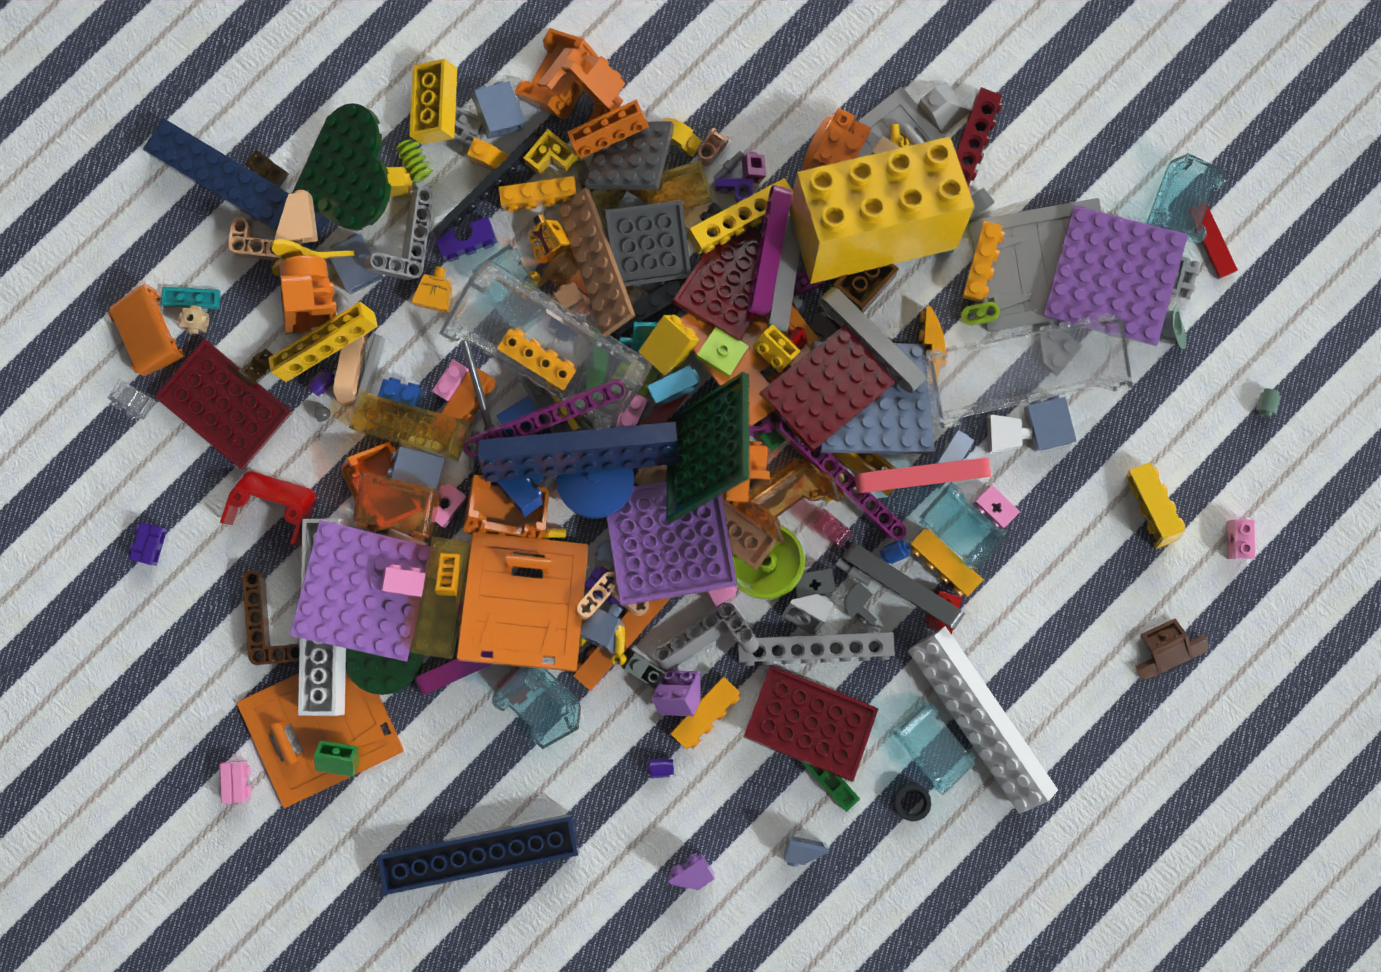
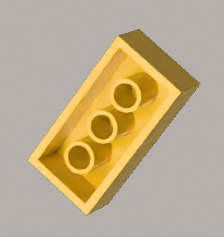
[409,58,457,145]

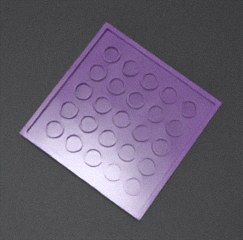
[1043,205,1188,346]
[607,481,737,606]
[289,520,435,662]

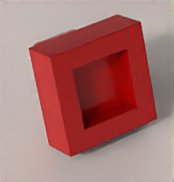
[787,326,808,350]

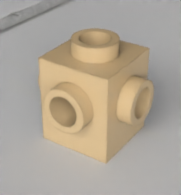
[179,306,209,334]

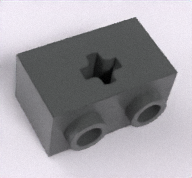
[794,568,836,598]

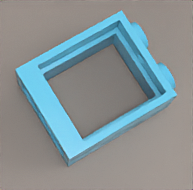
[648,366,700,408]

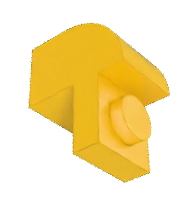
[663,118,702,157]

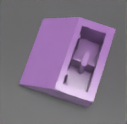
[651,670,700,716]
[668,853,715,890]

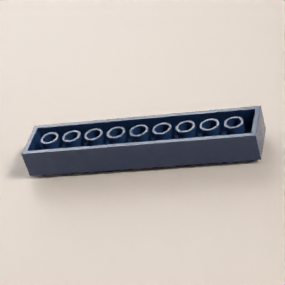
[143,118,328,249]
[478,422,679,482]
[377,813,580,895]

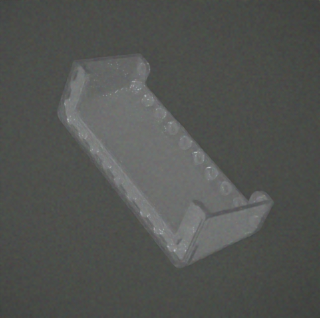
[439,260,652,429]
[923,313,1133,428]

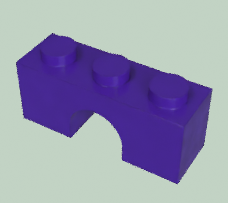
[435,217,498,262]

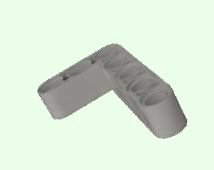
[364,187,433,280]
[654,602,759,671]

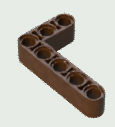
[242,570,300,665]

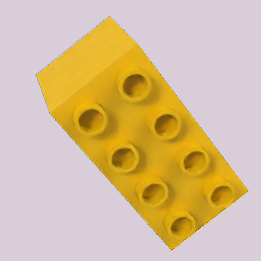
[789,137,975,284]

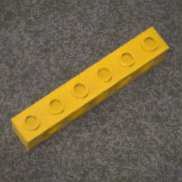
[686,178,793,254]
[268,302,378,382]

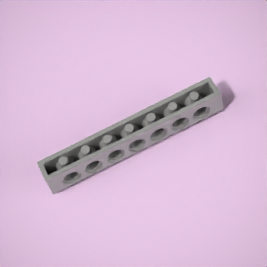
[738,632,895,666]

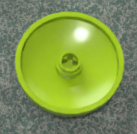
[732,523,805,600]

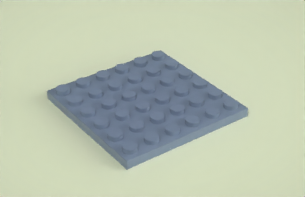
[812,341,935,454]

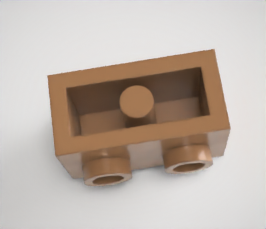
[553,282,586,317]

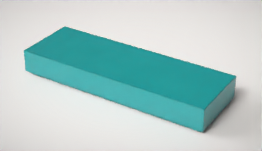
[161,287,221,310]

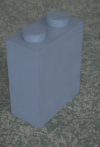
[472,81,525,139]
[326,234,384,295]
[1024,395,1077,452]
[386,446,445,496]

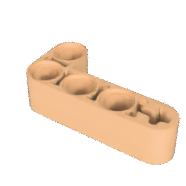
[228,218,281,261]
[334,333,368,405]

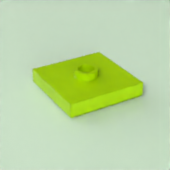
[696,327,749,378]

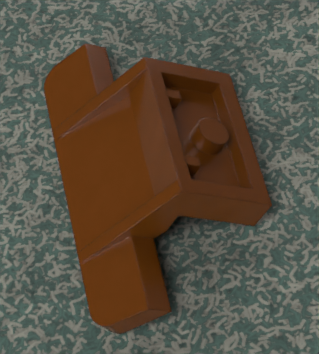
[1135,618,1209,680]

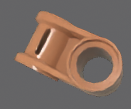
[698,127,730,166]

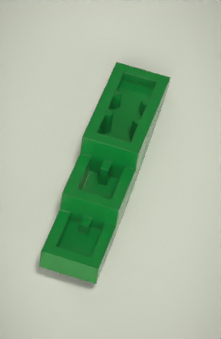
[800,761,860,812]

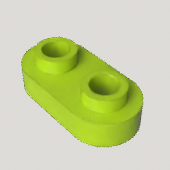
[961,302,1000,326]

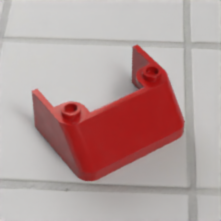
[220,471,317,546]

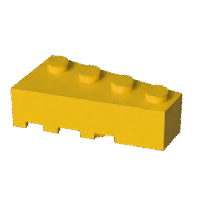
[1126,462,1185,549]

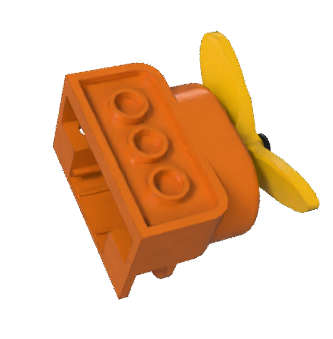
[271,239,355,335]

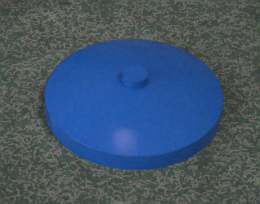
[557,469,634,519]

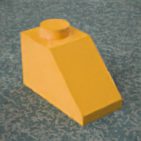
[467,138,509,171]

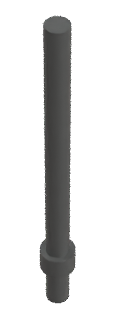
[461,339,495,439]

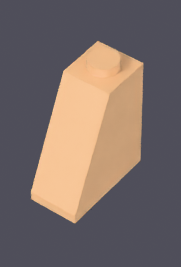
[274,190,318,244]

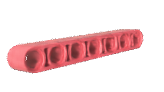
[854,457,991,494]

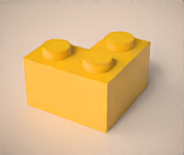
[524,129,579,176]

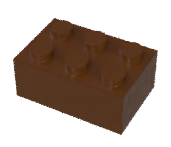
[833,264,899,313]

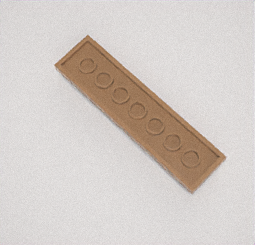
[558,188,635,336]
[634,465,779,570]

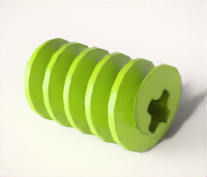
[396,140,433,183]

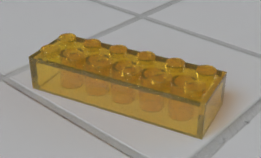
[591,160,712,228]
[349,392,471,462]
[411,536,471,659]

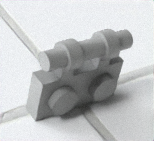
[451,106,482,148]
[1172,257,1200,299]

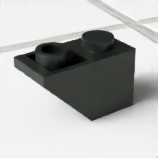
[619,648,665,689]

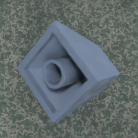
[783,835,829,867]

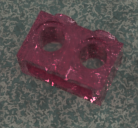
[810,508,854,548]

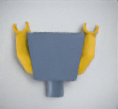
[579,604,627,666]

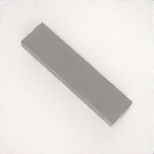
[353,334,386,412]

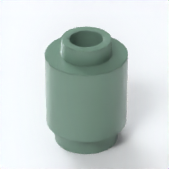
[1256,388,1281,418]

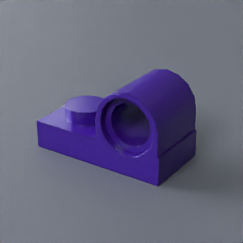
[715,178,753,203]

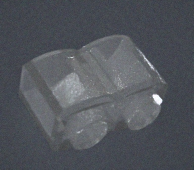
[107,379,156,420]

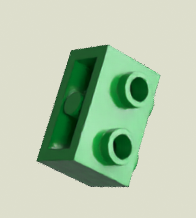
[314,740,359,777]

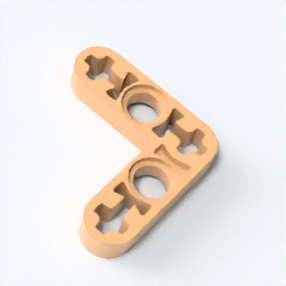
[576,571,649,619]

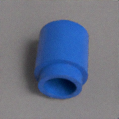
[880,539,910,564]

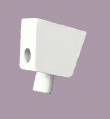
[987,415,1033,453]

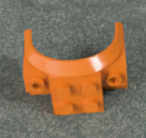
[537,48,625,122]
[801,108,872,171]
[721,441,770,502]

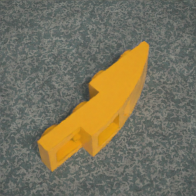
[919,306,946,385]

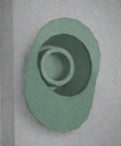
[1161,305,1187,349]

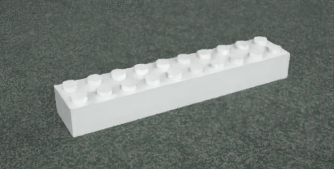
[298,519,348,716]
[908,626,1058,814]

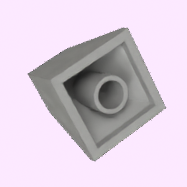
[918,82,971,134]
[781,594,834,635]

